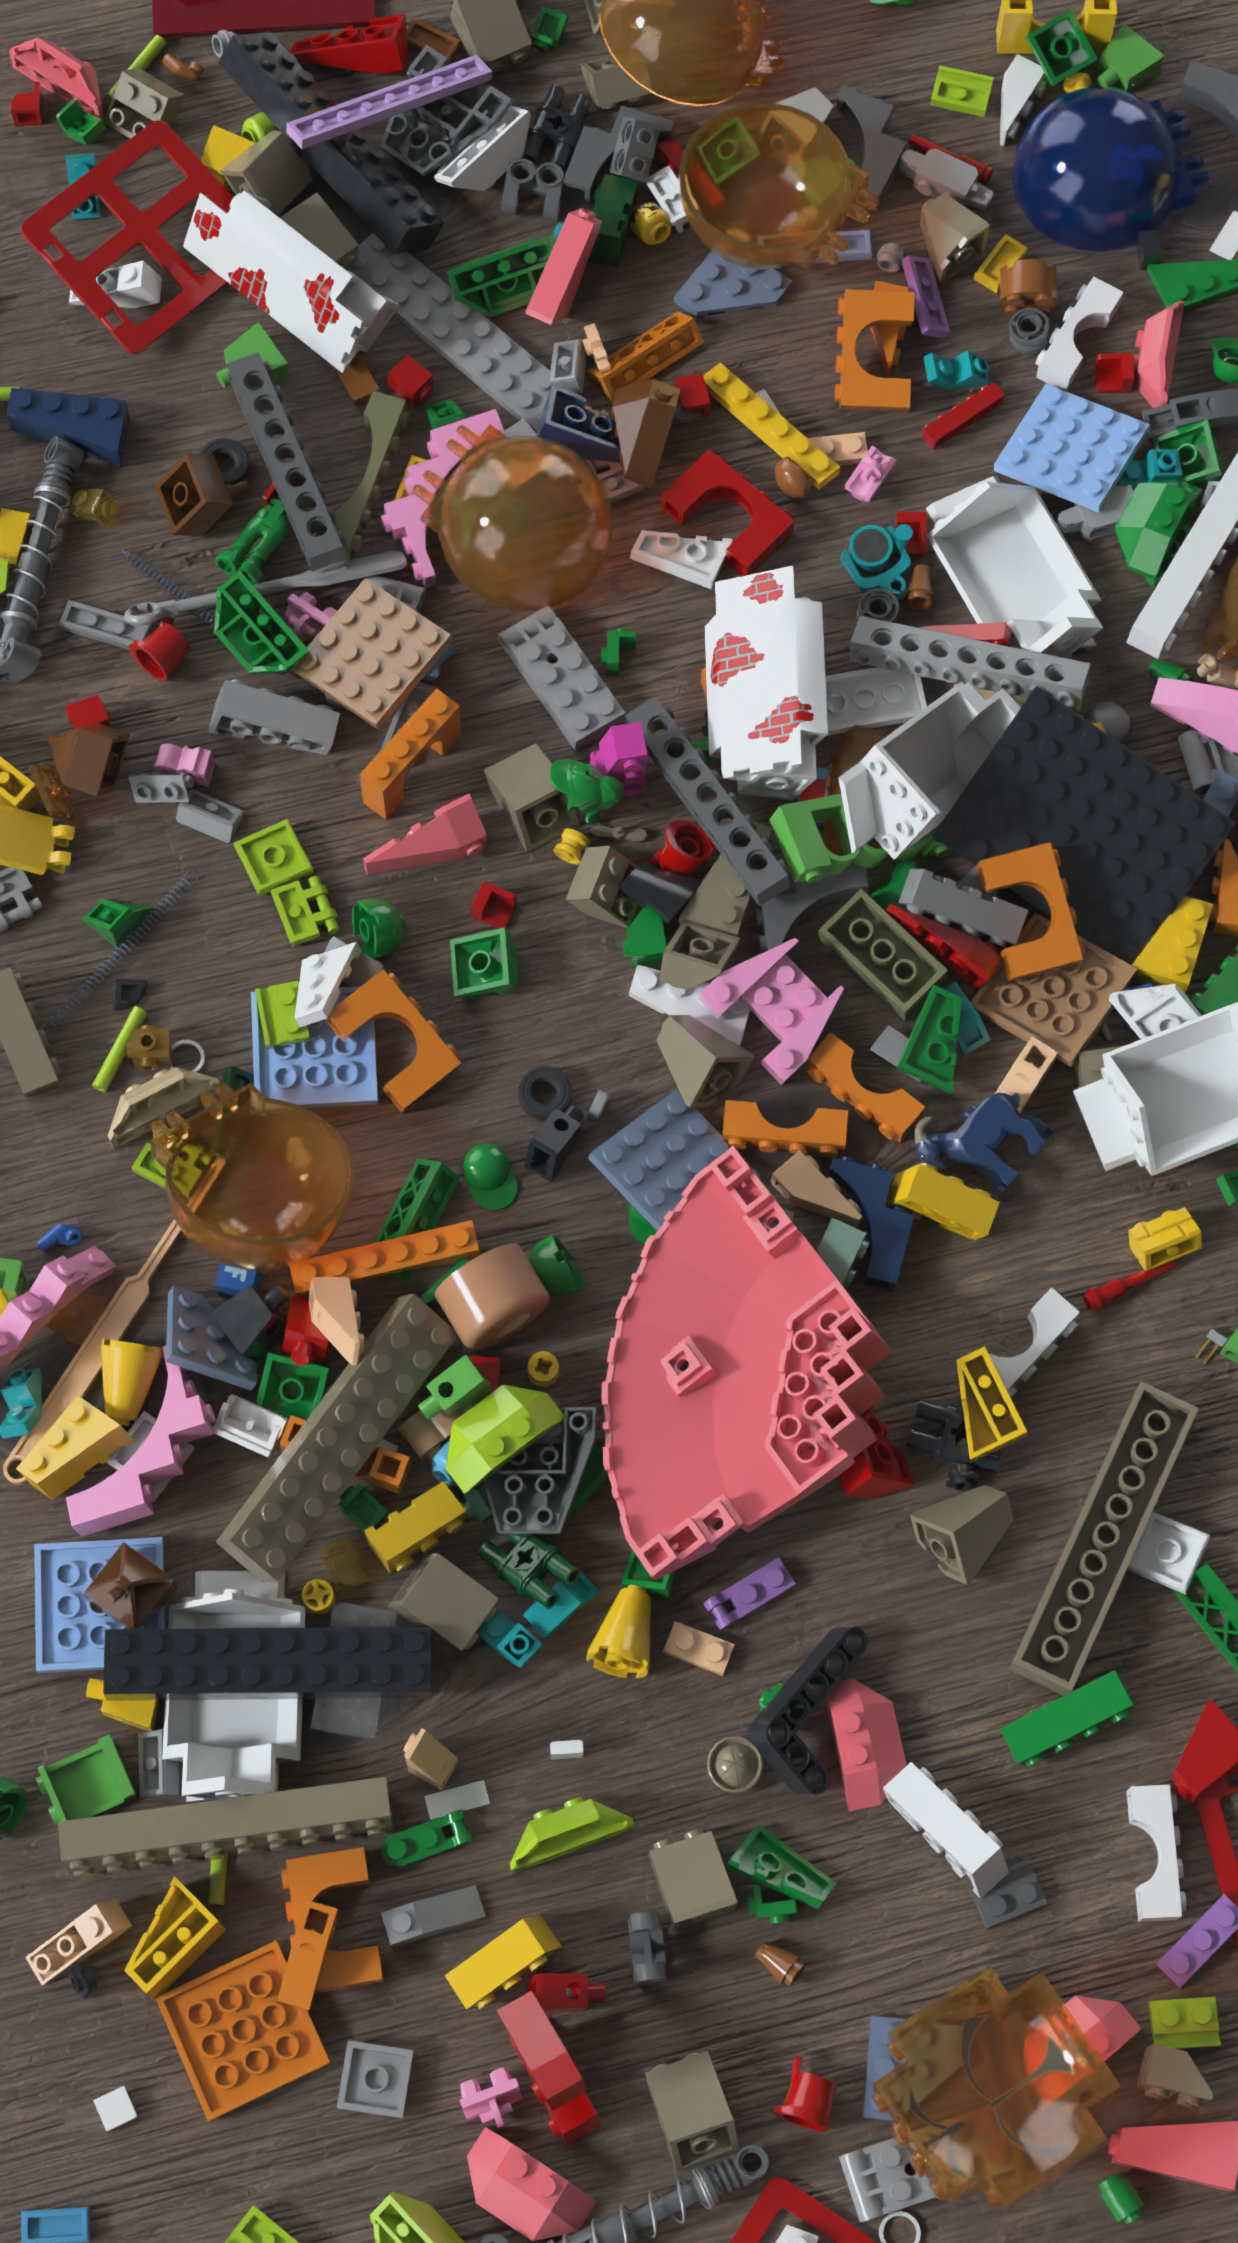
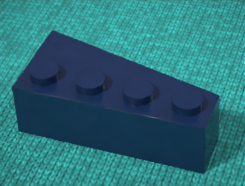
[7,388,130,468]

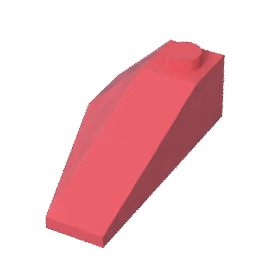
[363,794,487,874]

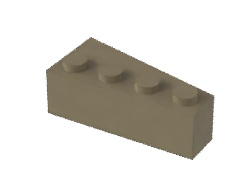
[678,822,772,938]
[0,967,62,1097]

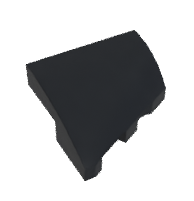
[620,865,702,923]

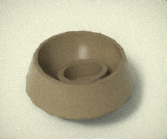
[707,1736,764,1793]

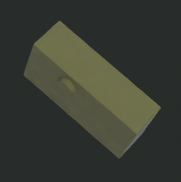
[818,889,948,1021]

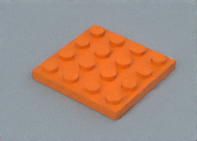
[155,1940,331,2122]

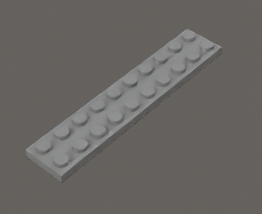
[342,233,551,433]

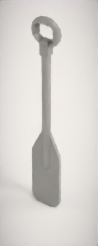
[124,551,407,625]

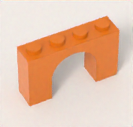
[834,289,915,412]
[360,688,461,820]
[976,842,1085,981]
[324,969,461,1113]
[281,1847,384,1993]

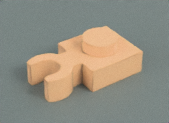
[582,323,611,373]

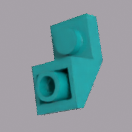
[66,153,101,220]
[924,350,990,390]
[1115,449,1182,490]
[942,981,990,1055]
[0,1368,42,1439]
[523,1571,600,1638]
[476,1606,542,1669]

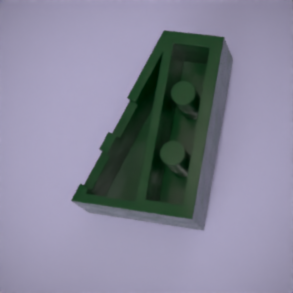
[588,174,638,268]

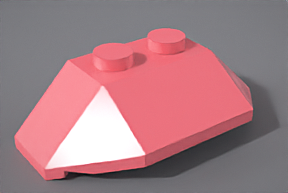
[9,38,104,121]
[1133,300,1185,408]
[825,1679,907,1812]
[1021,1995,1142,2113]
[467,2127,597,2241]

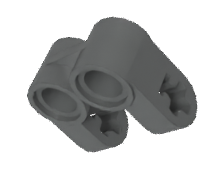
[501,158,563,221]
[628,1911,667,1986]

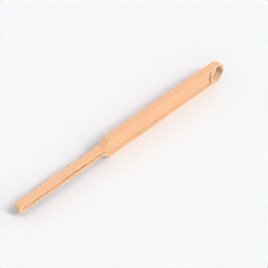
[3,1156,224,1485]

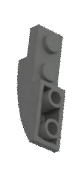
[1141,389,1238,442]

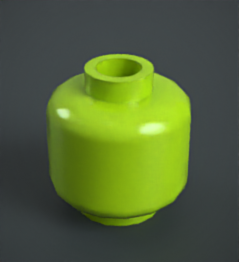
[241,111,280,143]

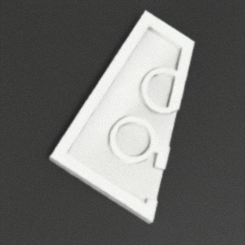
[630,530,733,589]
[295,942,362,1027]

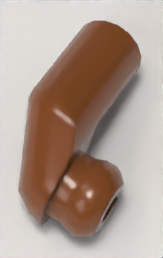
[162,53,204,81]

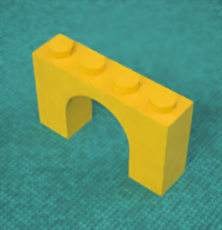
[996,0,1117,54]

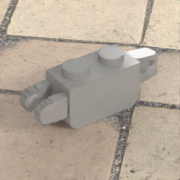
[899,149,994,211]
[1057,485,1134,542]

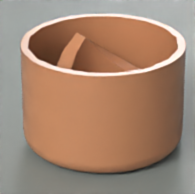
[434,1243,549,1349]

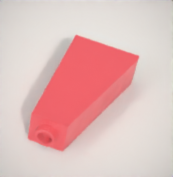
[525,208,602,325]
[1108,2121,1238,2191]

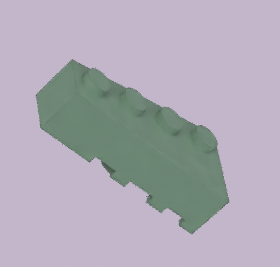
[817,1218,870,1288]

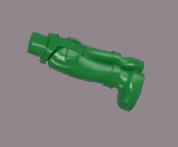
[215,495,291,585]

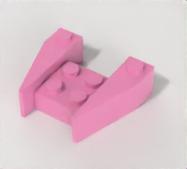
[697,938,844,1085]

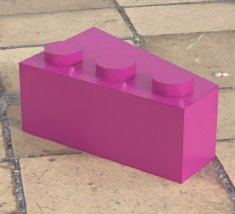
[589,722,647,796]

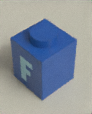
[215,1256,264,1297]

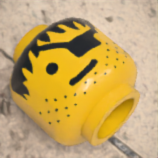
[630,202,672,245]

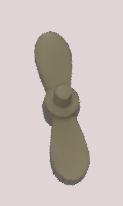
[590,825,647,843]

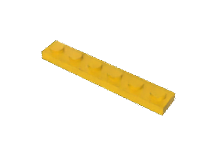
[703,362,840,490]

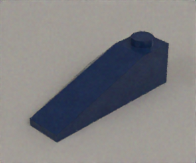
[533,385,621,463]

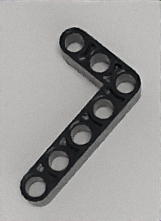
[749,1627,868,1795]

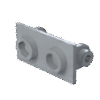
[128,773,194,803]

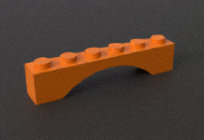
[289,1220,481,1299]

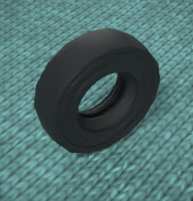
[200,438,251,485]
[518,1066,572,1121]

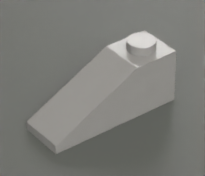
[381,1885,486,1949]

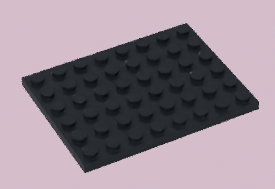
[932,686,1236,965]

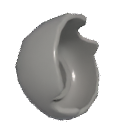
[1086,702,1131,743]

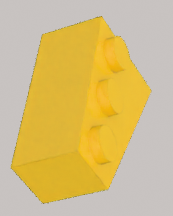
[1132,896,1213,994]
[884,1163,1000,1240]
[16,1396,135,1500]
[365,1481,467,1573]
[124,1876,226,2001]
[445,1914,562,2010]

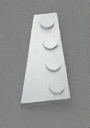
[629,965,750,1046]

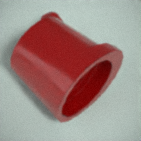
[129,616,191,681]
[649,820,714,877]
[772,2056,837,2132]

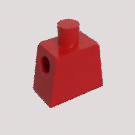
[283,1295,335,1366]
[526,1974,605,2013]

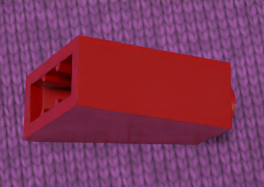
[1171,1699,1238,1804]

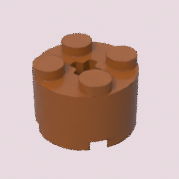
[1000,259,1057,317]

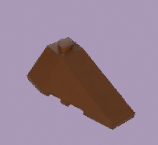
[611,379,680,488]

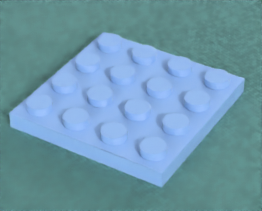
[994,384,1150,513]
[251,986,378,1111]
[34,1537,166,1673]

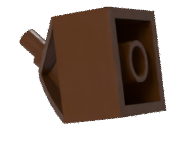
[155,453,250,537]
[48,722,130,796]
[84,1542,178,1629]

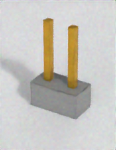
[1195,1329,1227,1364]

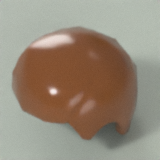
[775,456,816,499]

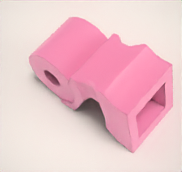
[154,744,215,787]

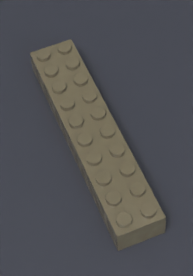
[216,1294,458,1583]
[1009,1381,1199,1696]
[58,1777,394,1878]

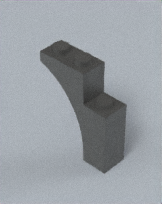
[1178,61,1238,141]
[836,85,906,211]
[563,106,675,205]
[755,862,869,954]

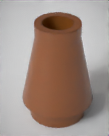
[906,565,935,610]
[755,1941,805,1987]

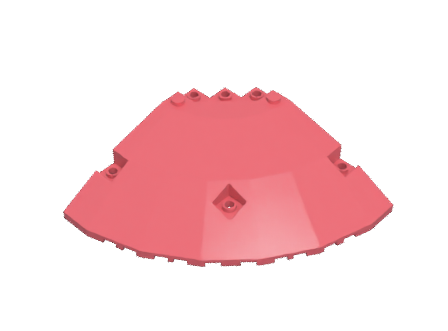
[602,1146,893,1580]

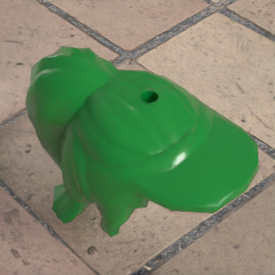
[549,759,625,825]

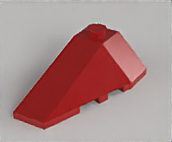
[290,14,408,75]
[884,904,1002,991]
[840,1404,915,1499]

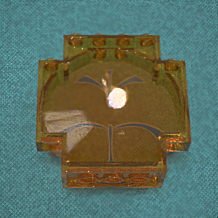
[872,1966,1121,2213]

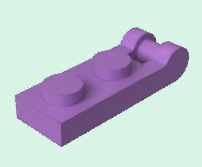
[703,1557,796,1631]

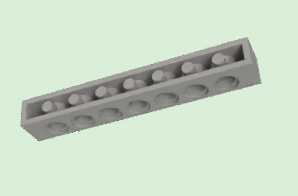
[850,616,1090,709]

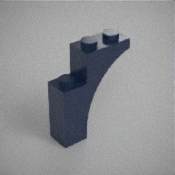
[828,1156,914,1292]

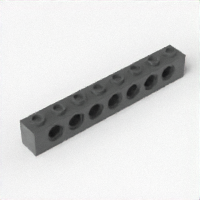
[226,352,347,572]
[625,696,790,907]

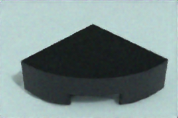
[114,979,148,1011]

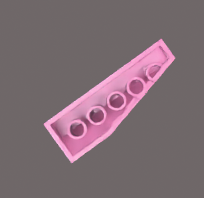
[1150,678,1238,754]

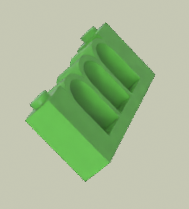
[769,794,953,883]

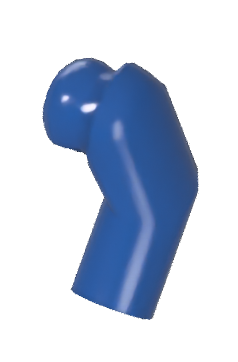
[36,1224,83,1254]

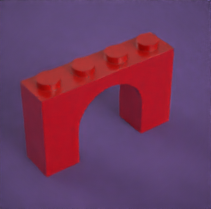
[661,450,795,576]

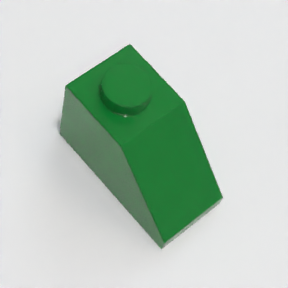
[622,905,667,968]

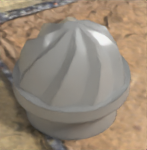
[212,30,237,57]
[876,243,904,272]

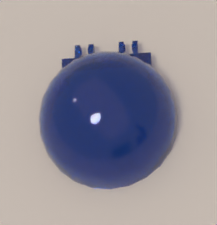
[1012,86,1211,252]

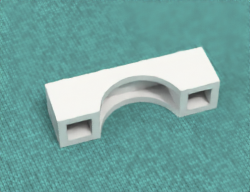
[1035,276,1123,392]
[989,1287,1080,1398]
[1126,1785,1186,1922]

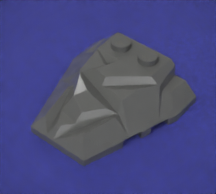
[380,44,513,177]

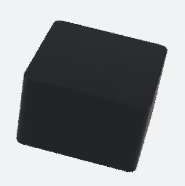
[1135,229,1162,270]

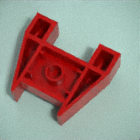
[496,1990,602,2146]

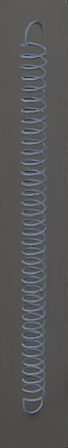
[121,549,291,679]
[41,869,199,1037]

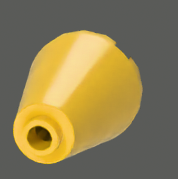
[101,1339,163,1426]
[586,1585,651,1678]

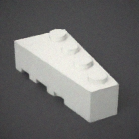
[883,1762,1009,1899]

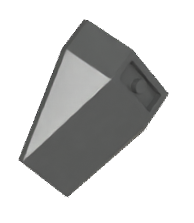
[483,1407,597,1535]

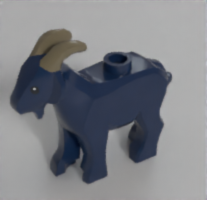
[915,1092,1055,1197]

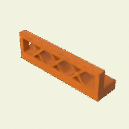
[587,311,704,402]

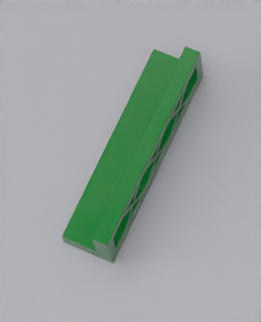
[374,1158,460,1284]
[1172,1563,1238,1674]

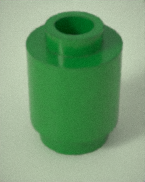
[1098,2171,1146,2225]

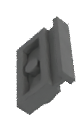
[968,1859,1047,1929]

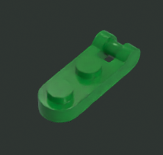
[381,1809,473,1868]

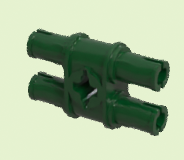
[478,1534,580,1609]

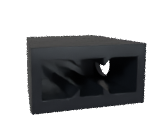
[525,1106,584,1182]
[211,1284,289,1362]

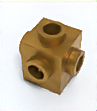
[127,1025,172,1071]

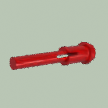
[909,134,993,184]
[1083,1260,1176,1311]

